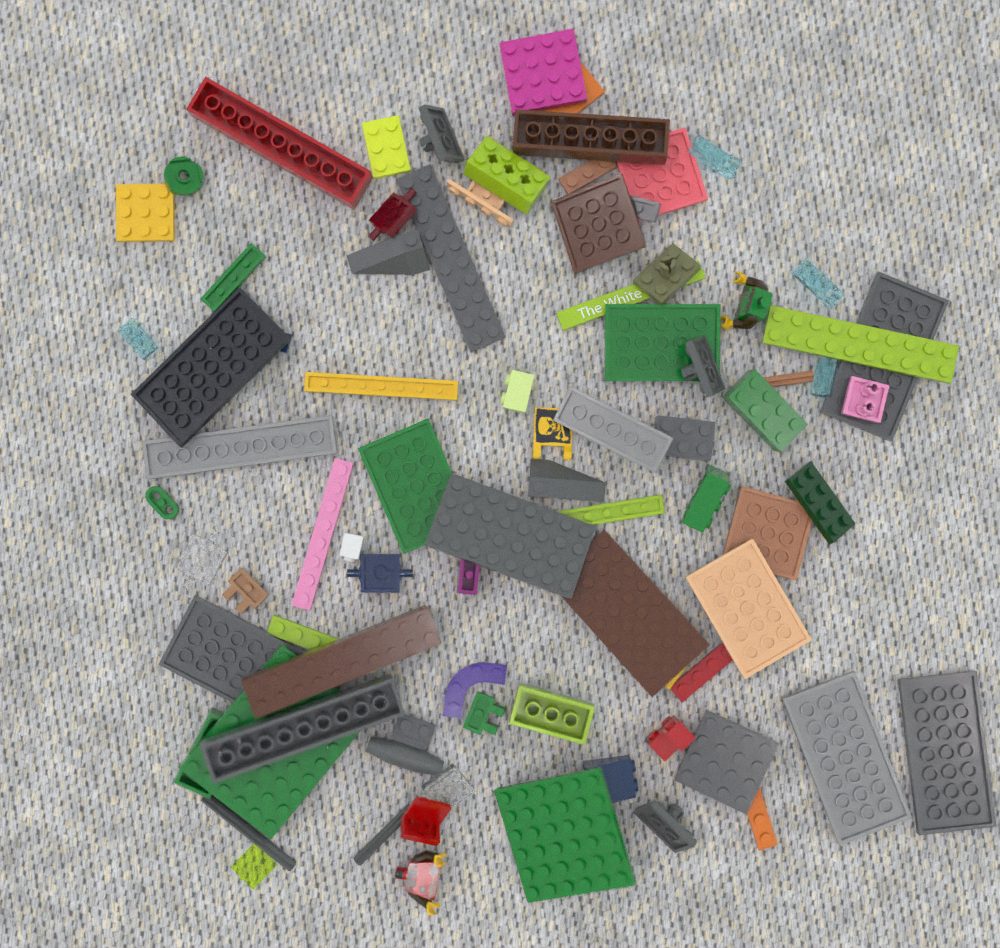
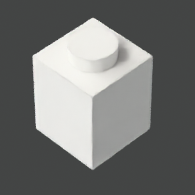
[339,532,365,562]

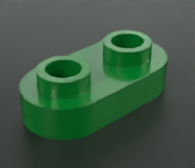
[145,486,179,519]

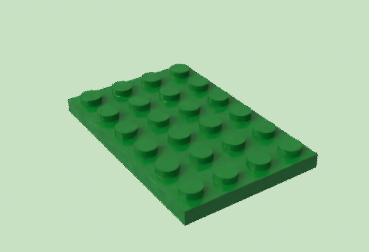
[604,304,721,381]
[358,418,452,554]

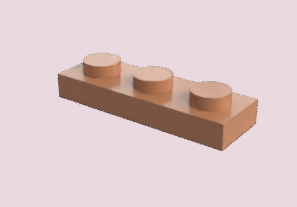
[559,160,617,195]

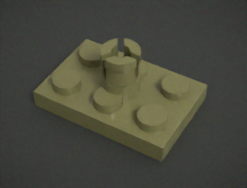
[633,243,701,306]

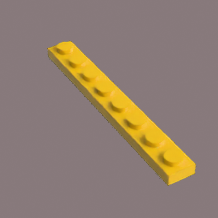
[304,372,458,401]

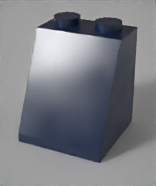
[583,755,638,803]

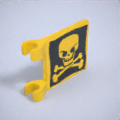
[533,407,572,461]

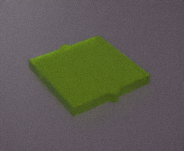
[231,843,277,889]

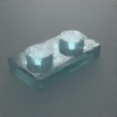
[117,318,159,360]
[811,358,839,398]

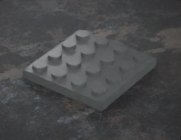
[674,709,779,815]

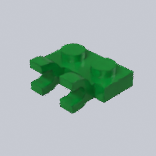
[463,691,506,735]

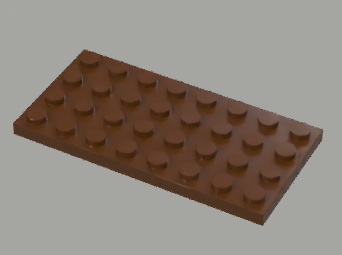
[561,530,710,697]

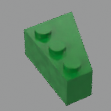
[682,464,731,533]

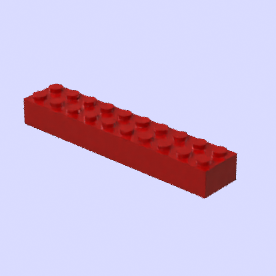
[186,76,373,210]

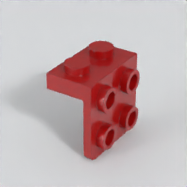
[401,797,451,846]

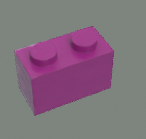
[456,559,480,595]

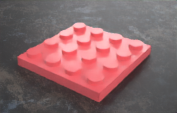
[616,127,708,222]

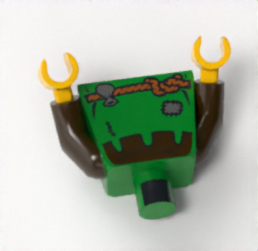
[720,271,773,330]

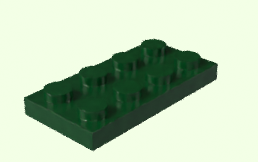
[784,461,855,545]

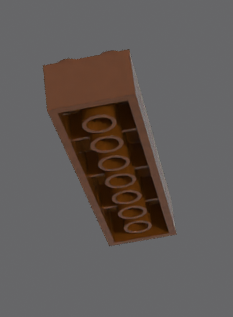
[512,109,670,165]

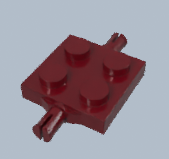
[368,188,417,242]

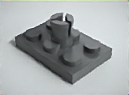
[418,104,465,163]
[681,335,726,398]
[633,800,698,853]

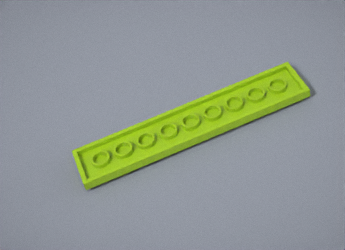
[761,305,959,384]

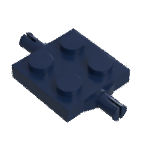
[347,554,413,593]

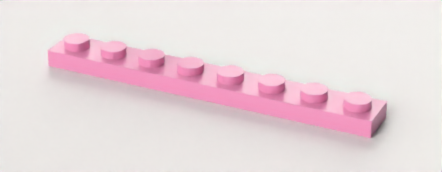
[292,458,354,611]

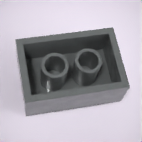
[654,415,715,462]

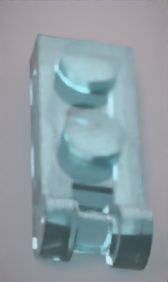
[688,134,742,179]
[792,259,844,309]

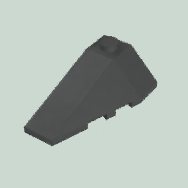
[347,229,430,275]
[528,459,605,502]

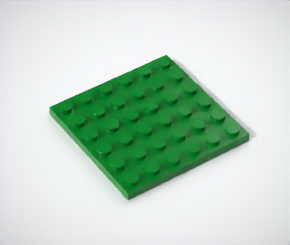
[494,767,636,903]

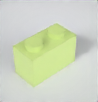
[500,370,534,414]

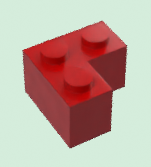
[647,715,695,761]

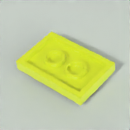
[362,115,411,180]

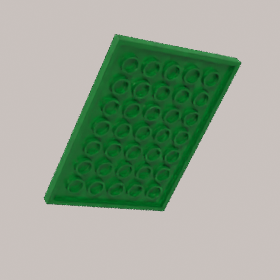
[178,644,360,839]

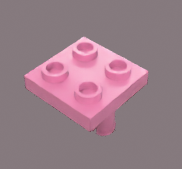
[841,376,890,423]

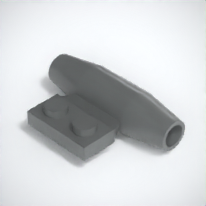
[366,715,444,776]

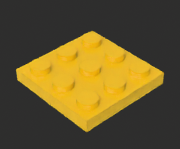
[116,184,175,242]

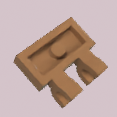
[222,568,269,614]

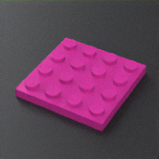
[499,28,587,116]

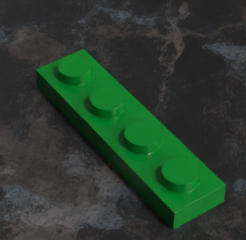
[200,243,266,312]

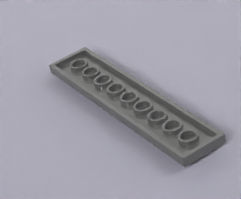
[395,164,506,352]

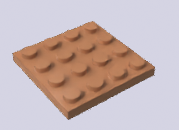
[722,486,812,581]

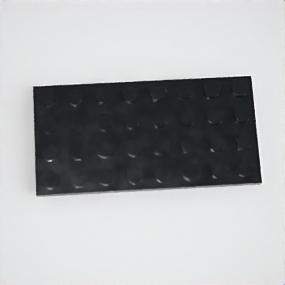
[131,287,292,448]

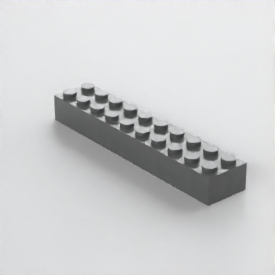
[200,674,405,784]

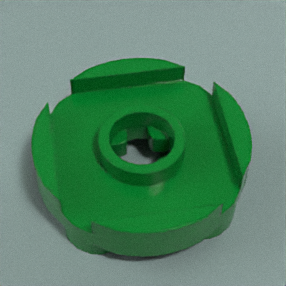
[164,157,203,196]

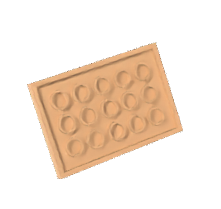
[685,538,812,679]

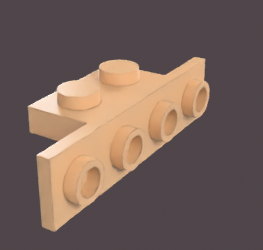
[447,179,513,227]

